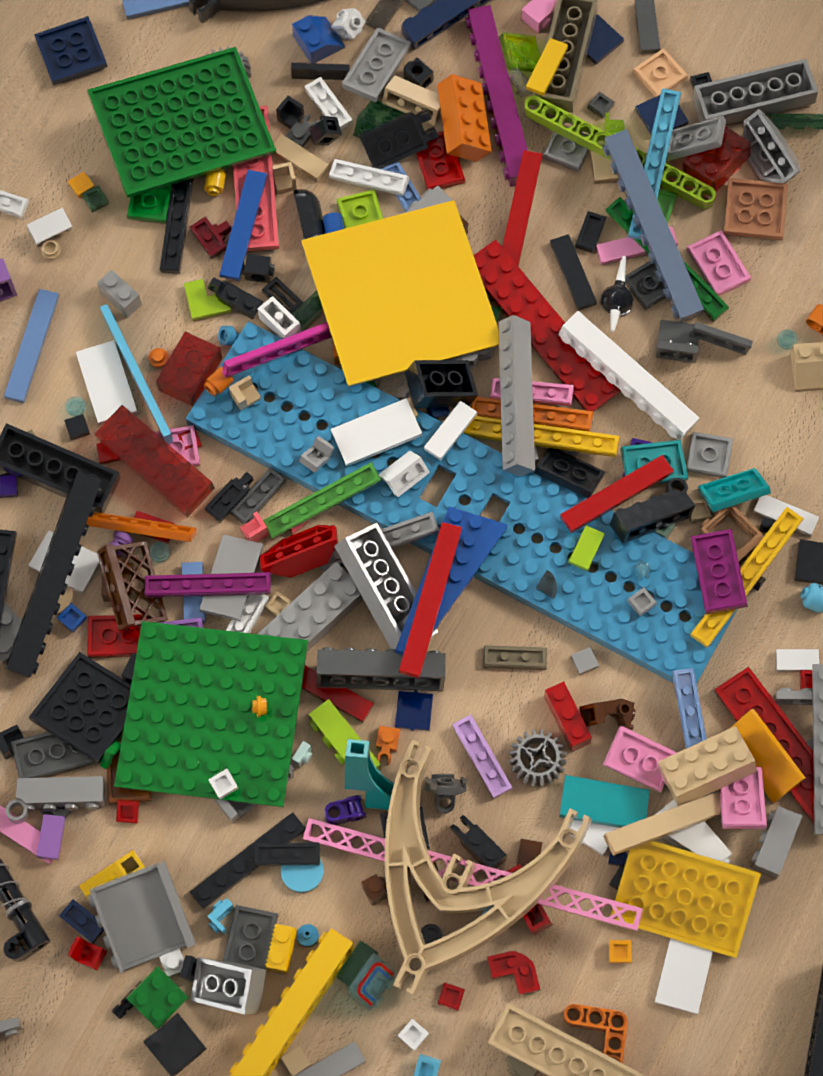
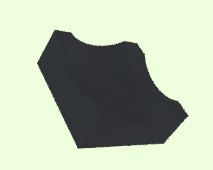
[143,1013,207,1076]

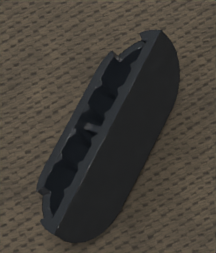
[293,189,325,239]

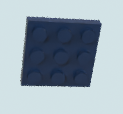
[34,16,108,85]

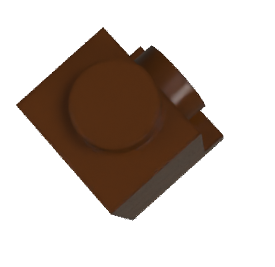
[361,874,388,906]

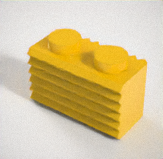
[265,924,297,975]

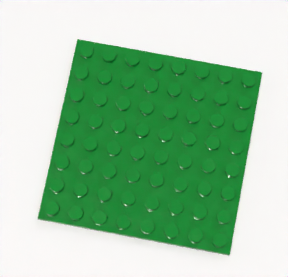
[114,621,309,808]

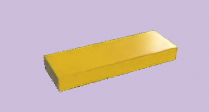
[526,38,568,96]

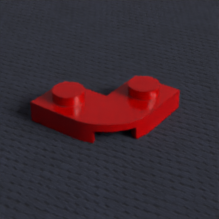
[487,951,541,996]

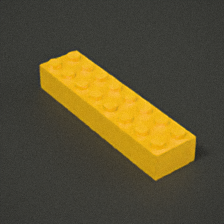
[229,928,355,1076]

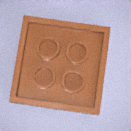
[723,178,788,241]

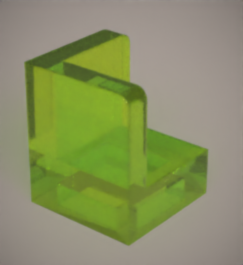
[604,112,625,135]

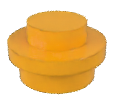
[252,696,267,717]

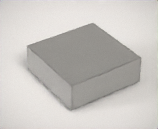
[627,587,657,617]
[571,647,599,675]

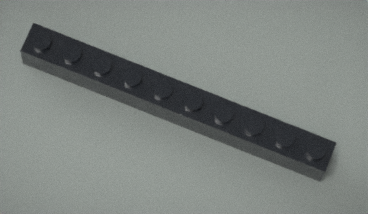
[4,471,103,678]

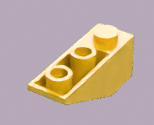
[78,849,145,901]

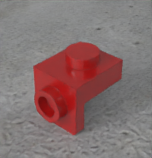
[67,936,108,971]

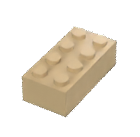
[658,726,757,806]

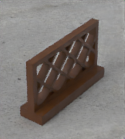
[97,541,168,631]

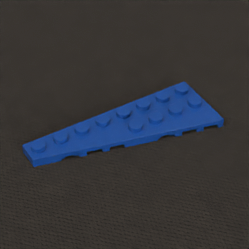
[395,506,507,655]

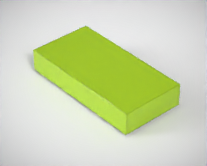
[569,526,605,572]

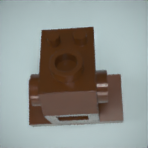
[579,698,635,730]

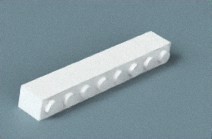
[558,311,699,440]

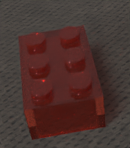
[682,126,751,193]
[156,331,223,407]

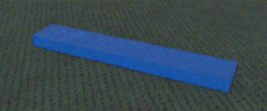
[219,170,267,281]

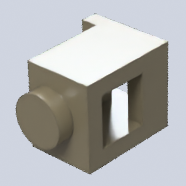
[504,1055,539,1076]

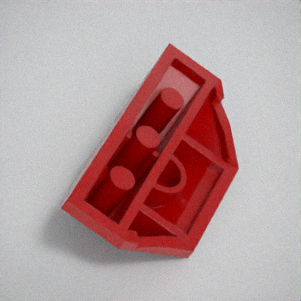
[260,525,338,578]

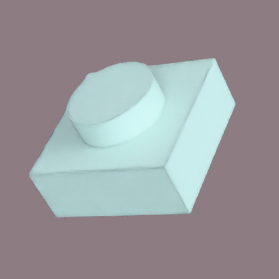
[292,741,312,768]

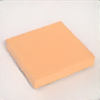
[633,48,688,97]

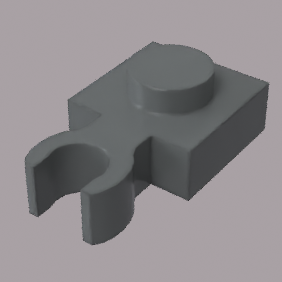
[285,115,317,147]

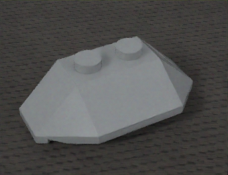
[741,109,801,184]

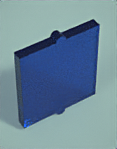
[395,690,433,731]

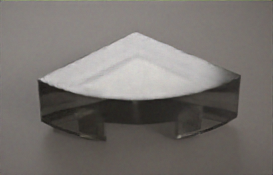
[536,570,557,599]

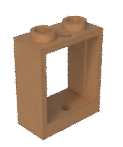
[699,506,764,565]

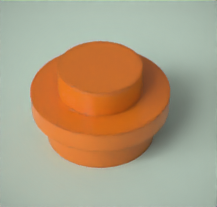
[148,348,169,368]

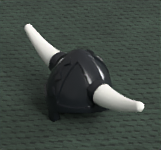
[600,256,633,332]

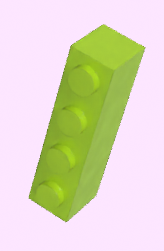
[308,699,381,771]

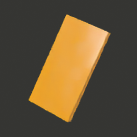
[729,709,805,804]

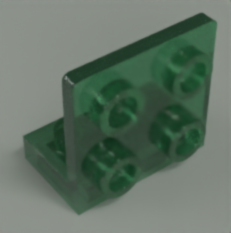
[353,101,405,138]

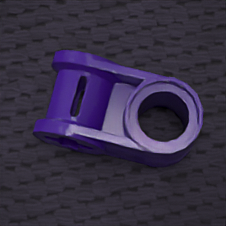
[324,795,367,825]

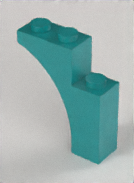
[344,739,394,810]

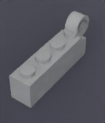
[6,776,105,824]

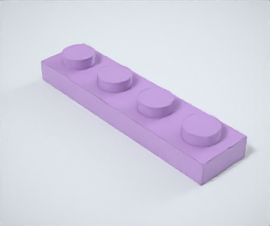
[452,715,512,799]

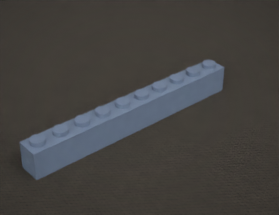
[602,129,704,322]

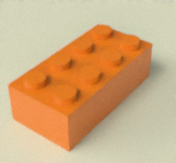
[437,74,492,162]

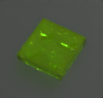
[499,32,541,72]

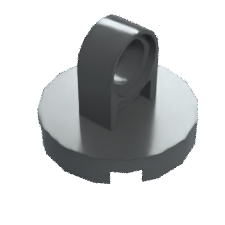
[424,773,467,814]

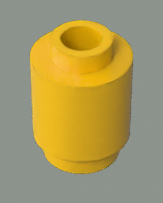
[204,169,226,196]

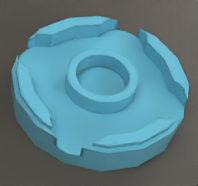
[281,860,324,893]

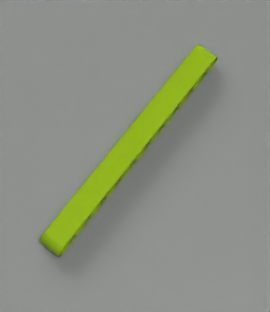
[524,95,716,209]

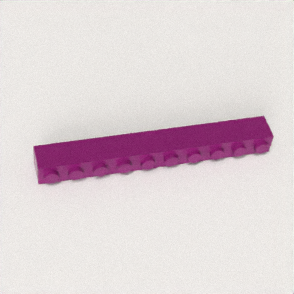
[465,5,528,187]

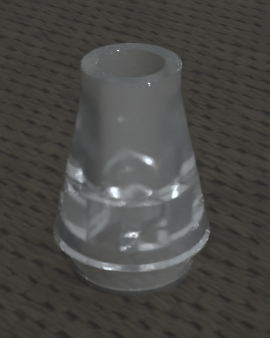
[508,67,532,97]

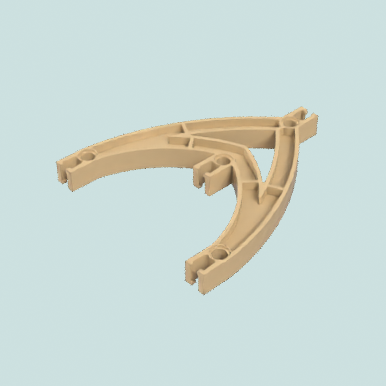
[385,739,592,997]

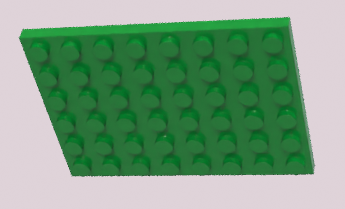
[87,47,276,198]

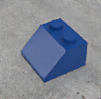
[292,15,345,63]

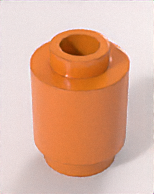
[204,367,234,397]

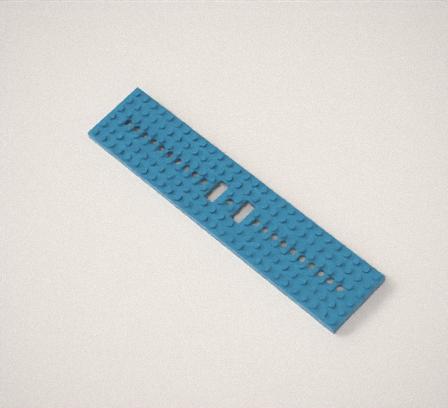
[186,321,738,684]

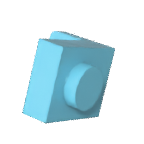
[208,898,234,935]
[414,1054,441,1076]

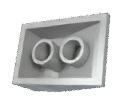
[190,957,266,1014]

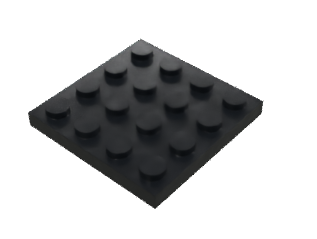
[29,652,131,764]

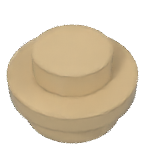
[41,240,61,260]

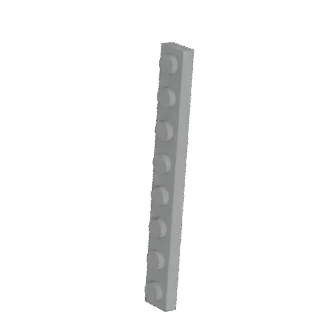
[812,664,823,835]

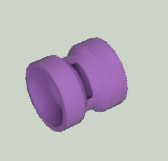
[108,530,134,556]

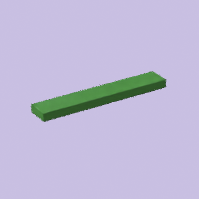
[263,462,382,539]

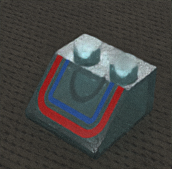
[347,953,396,1011]

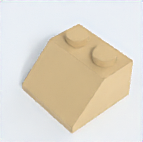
[790,342,823,391]

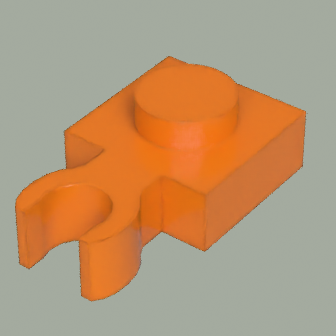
[376,725,400,765]

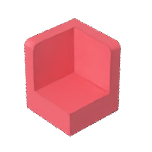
[240,511,269,542]

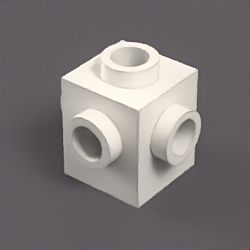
[331,8,366,40]

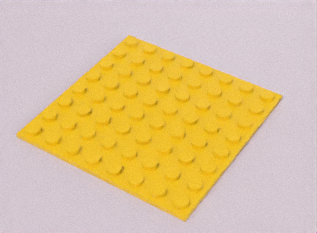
[301,200,499,387]

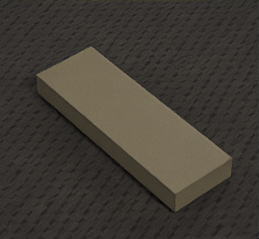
[483,645,547,670]

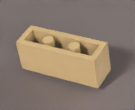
[382,76,441,125]

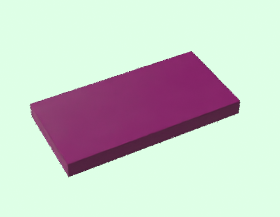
[690,529,748,614]

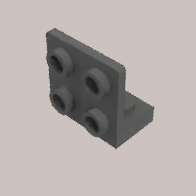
[656,320,699,363]

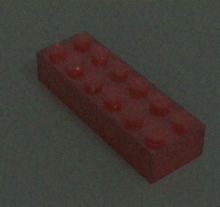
[94,405,215,518]

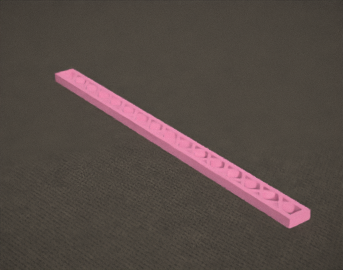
[303,818,643,931]

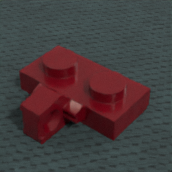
[189,216,232,259]

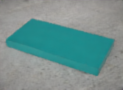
[559,775,650,828]

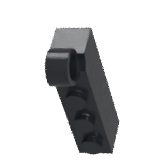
[610,478,695,543]

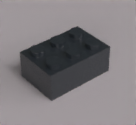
[405,360,478,408]

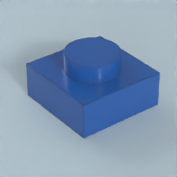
[57,603,87,633]

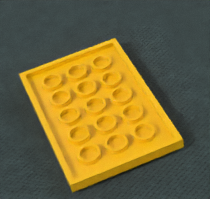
[610,841,761,958]

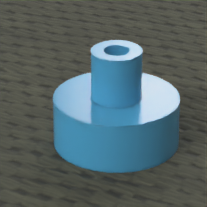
[218,326,239,346]
[297,924,319,947]

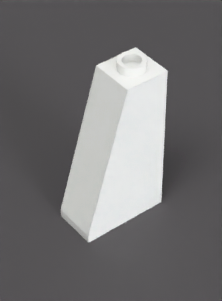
[655,799,732,863]

